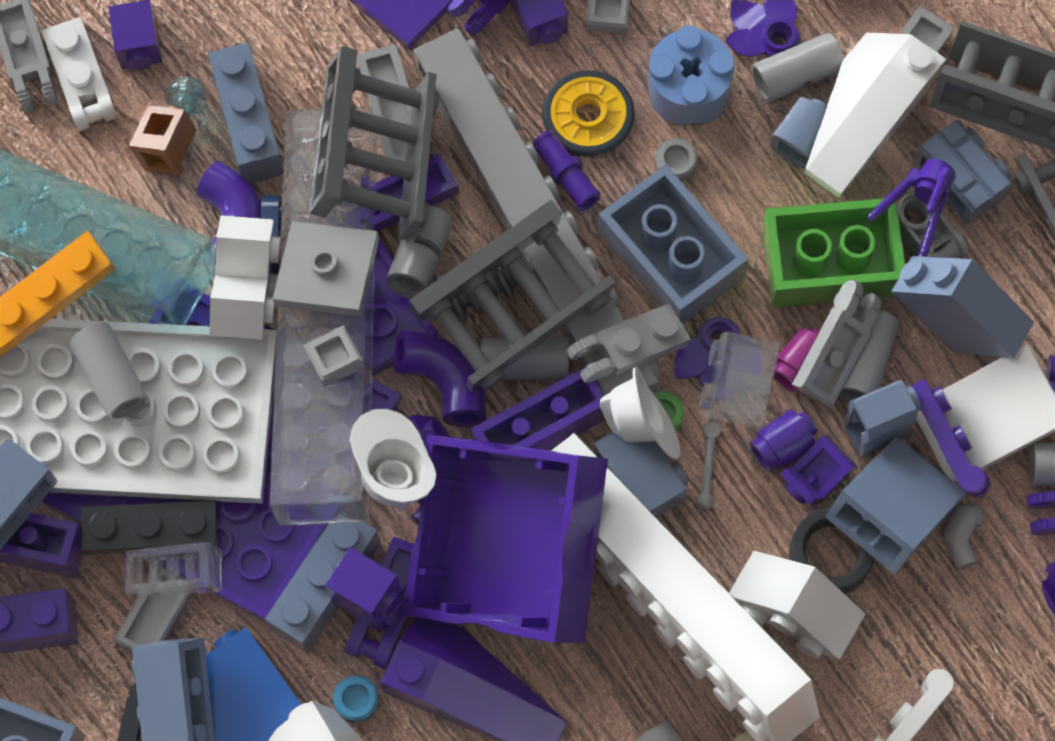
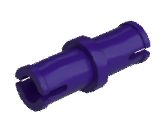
[532,130,601,211]

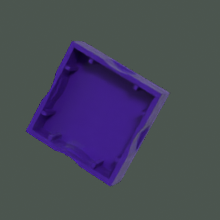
[404,434,608,643]

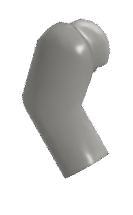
[943,503,984,570]

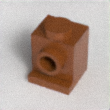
[129,105,197,176]

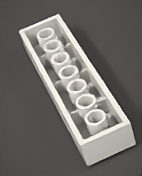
[552,433,820,741]

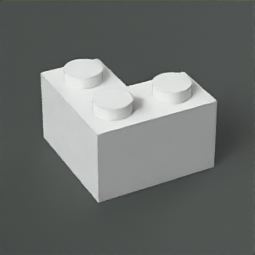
[209,216,281,340]
[729,551,865,660]

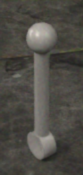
[696,422,721,510]

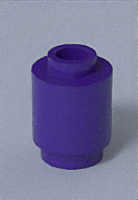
[749,409,817,472]

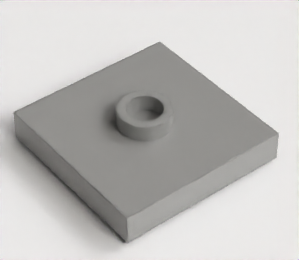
[272,221,379,317]

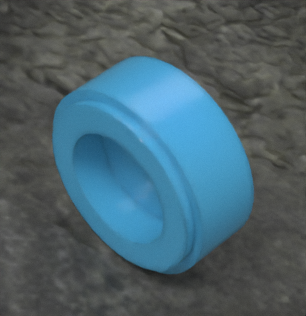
[333,675,379,723]

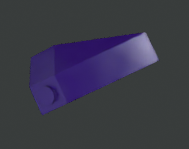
[380,617,567,741]

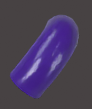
[197,161,261,260]
[394,330,486,427]

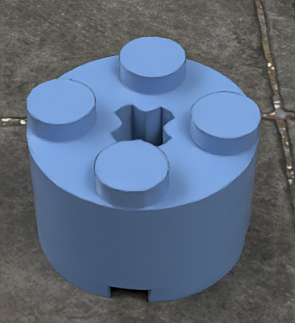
[648,25,734,126]

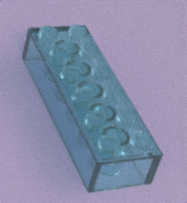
[0,149,216,325]

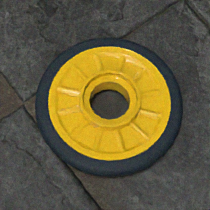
[542,70,635,156]

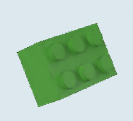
[762,198,905,308]

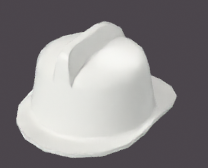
[600,367,680,460]
[350,409,436,512]

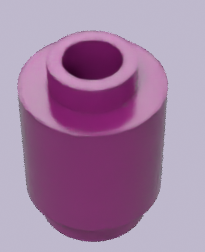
[771,328,820,393]

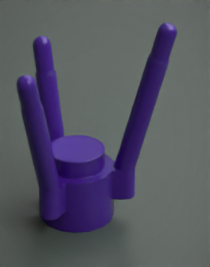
[868,159,956,257]

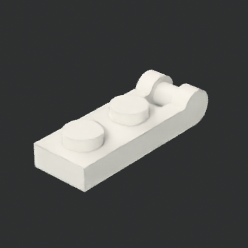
[41,17,118,132]
[874,669,954,741]

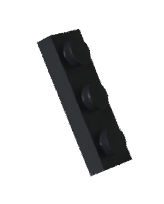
[81,501,218,555]

